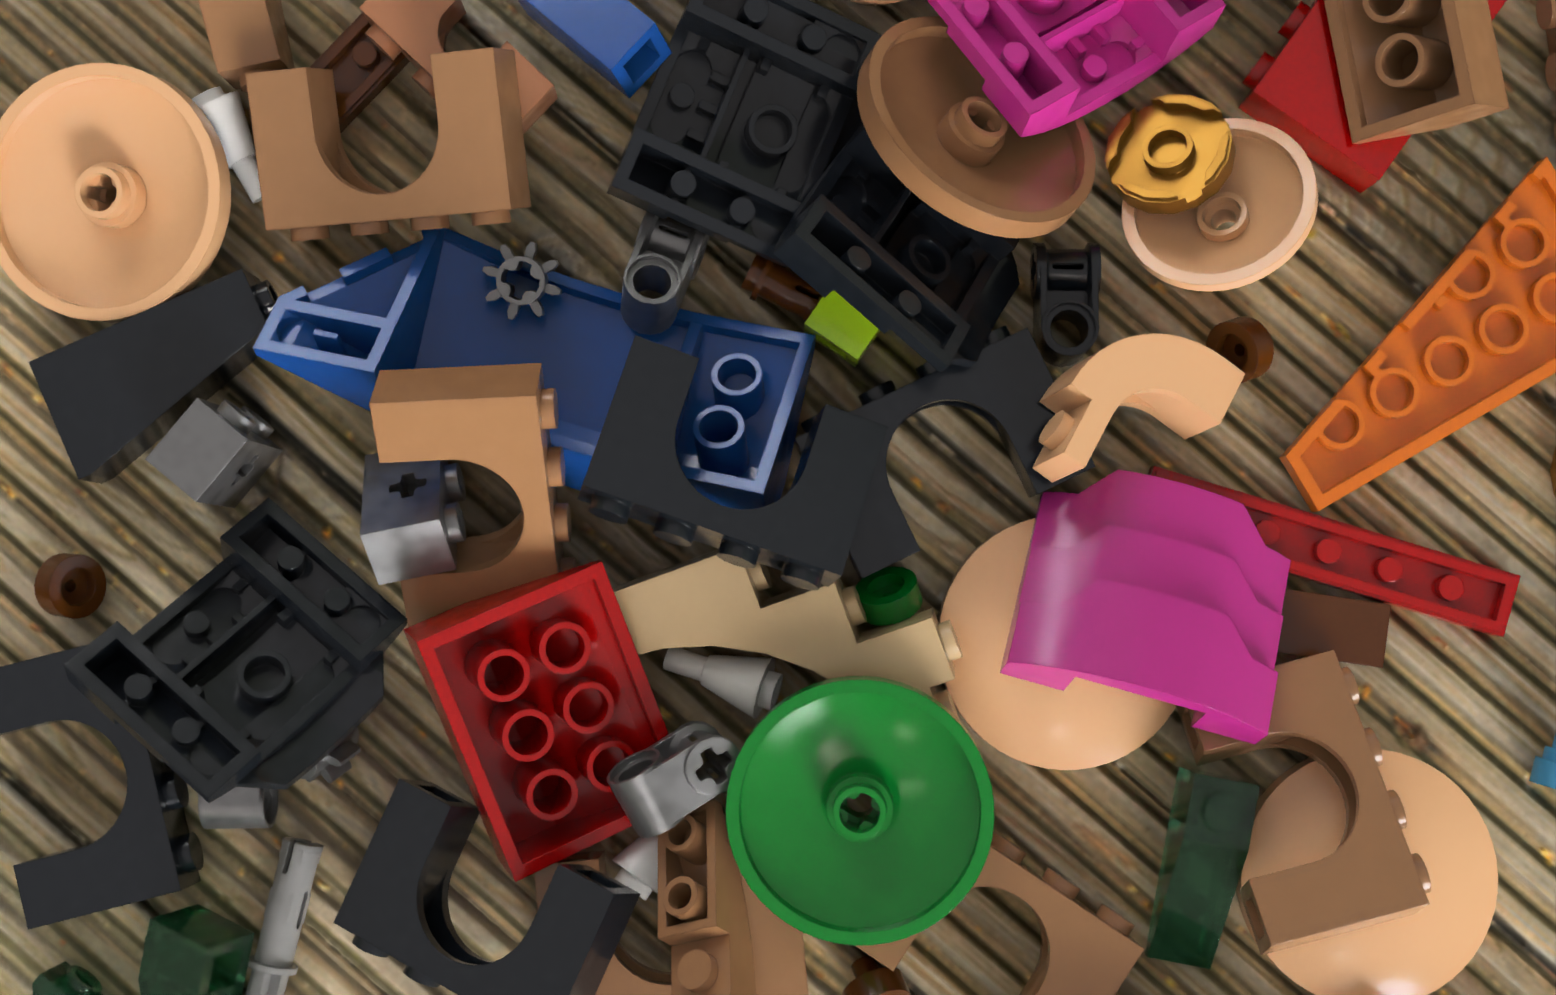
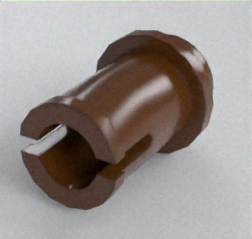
[741,254,821,321]

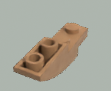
[658,799,756,995]

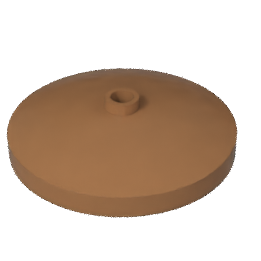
[857,16,1096,239]

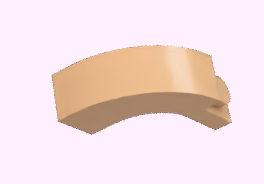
[1032,333,1246,483]

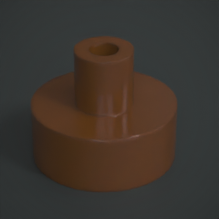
[1206,316,1274,383]
[34,553,106,619]
[842,956,911,995]

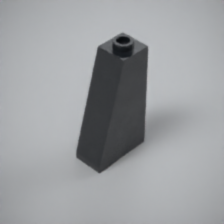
[29,268,278,484]

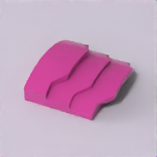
[927,0,1226,137]
[1000,469,1291,744]

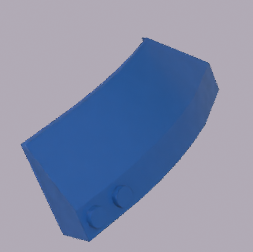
[253,228,816,509]

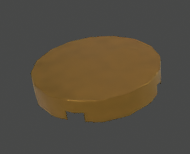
[1104,94,1236,214]

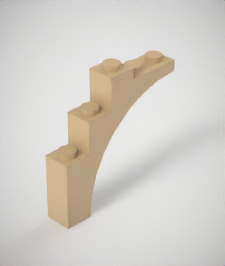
[612,549,963,719]

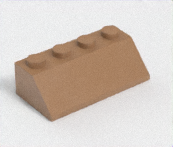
[1324,0,1509,144]

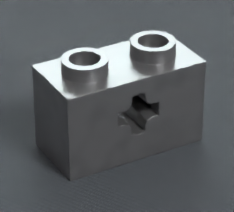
[145,398,283,508]
[360,453,466,585]

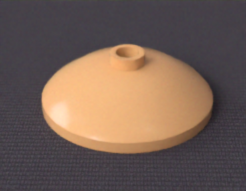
[1121,118,1318,292]

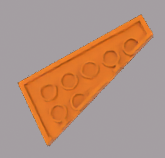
[1279,157,1556,512]

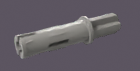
[246,837,324,995]

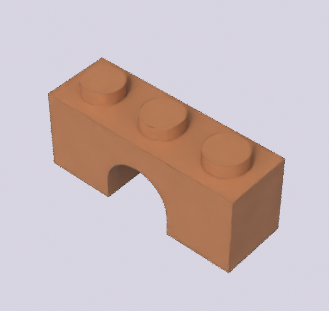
[359,0,558,135]

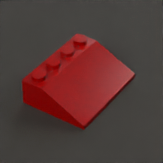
[403,560,669,882]

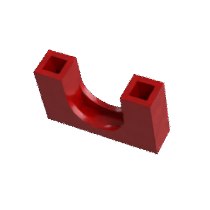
[1238,0,1507,193]

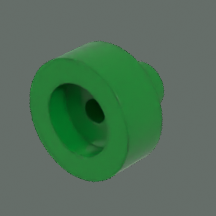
[855,567,923,626]

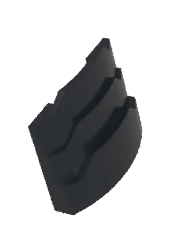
[607,0,882,268]
[773,123,1020,373]
[64,497,407,803]

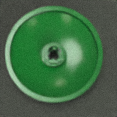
[726,676,995,946]

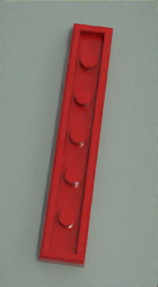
[1148,466,1521,637]

